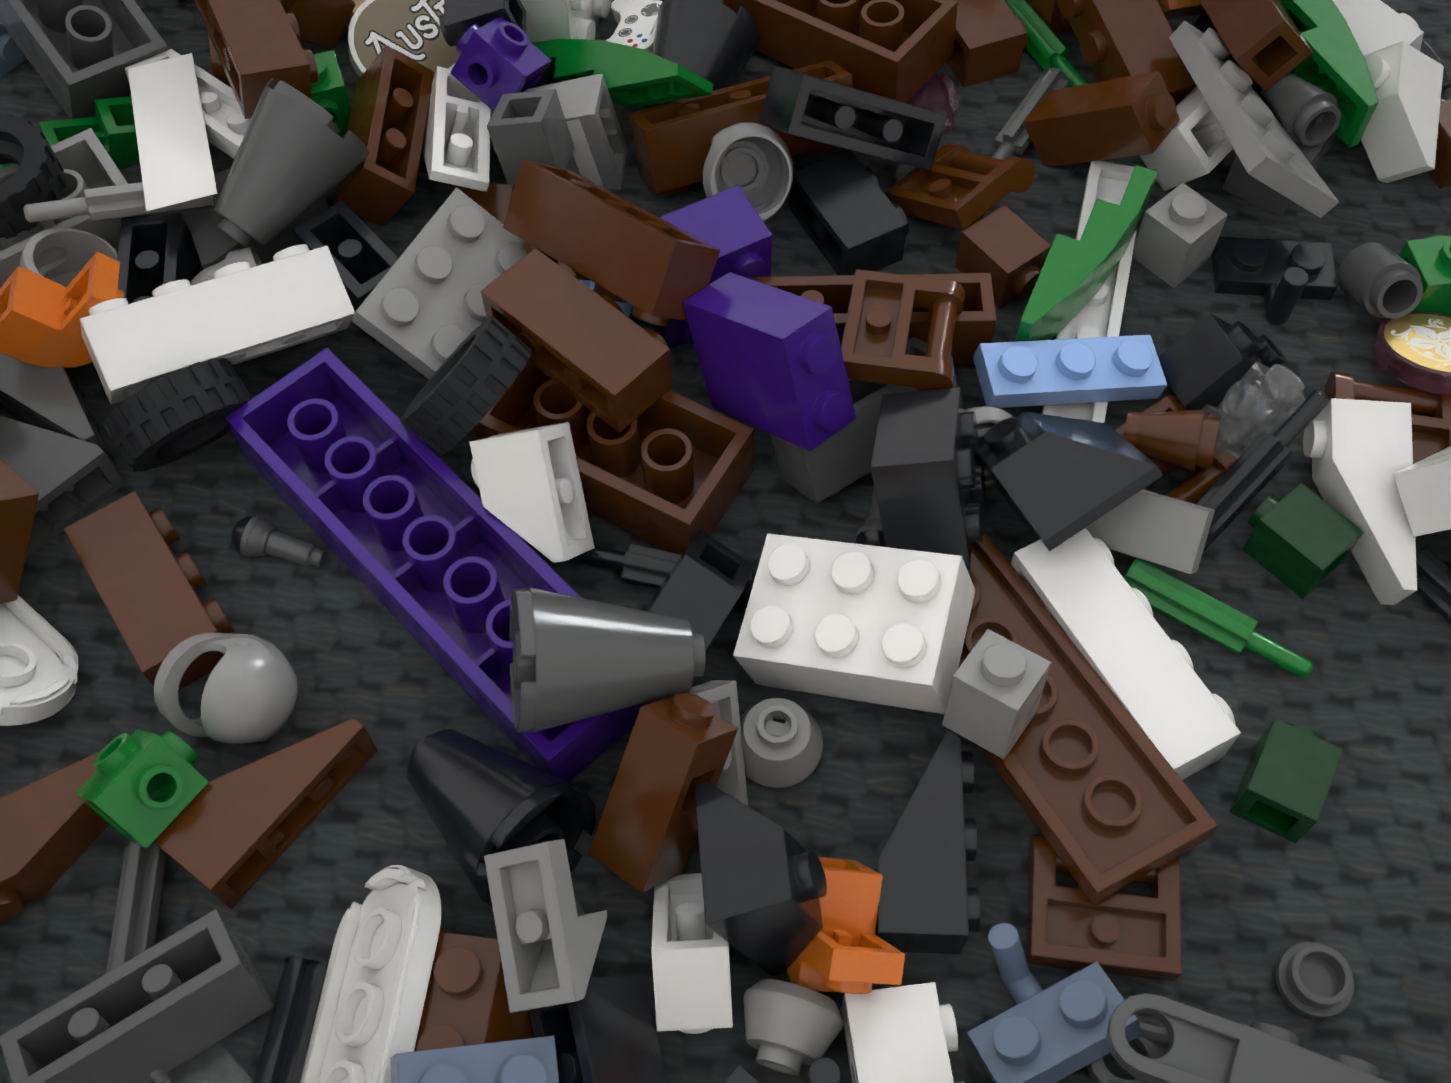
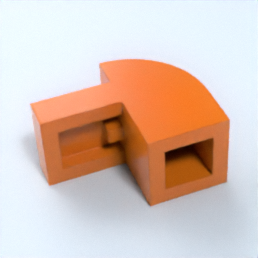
[0,252,124,368]
[787,857,905,994]

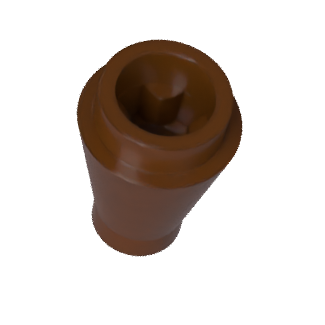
[1123,410,1221,472]

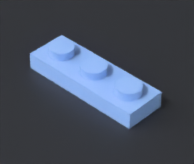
[973,335,1167,408]

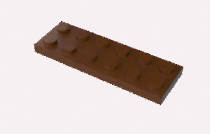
[958,531,1218,904]

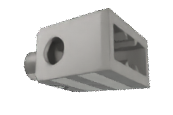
[493,74,628,190]

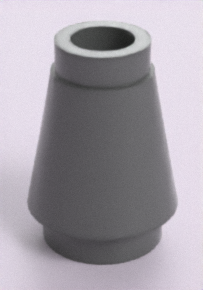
[1261,72,1341,146]

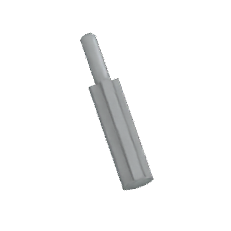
[23,182,214,222]

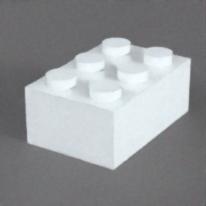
[733,533,975,714]

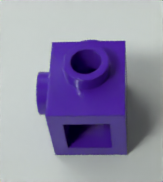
[450,16,552,111]

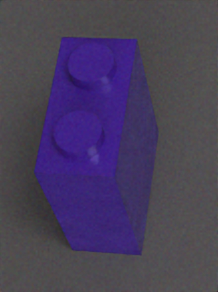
[682,272,857,451]

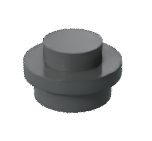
[1275,942,1354,1019]

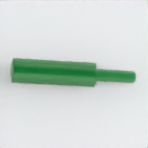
[1005,0,1088,87]
[1123,558,1313,679]

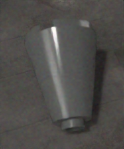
[213,78,370,248]
[509,587,706,733]

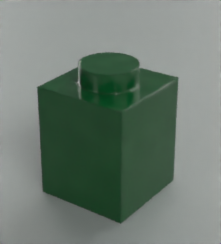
[1242,483,1364,600]
[1229,719,1344,844]

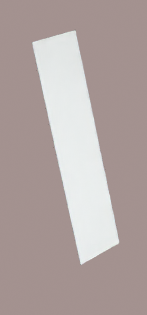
[128,53,218,212]

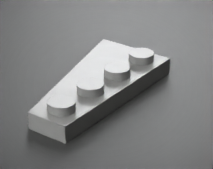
[1169,21,1339,218]

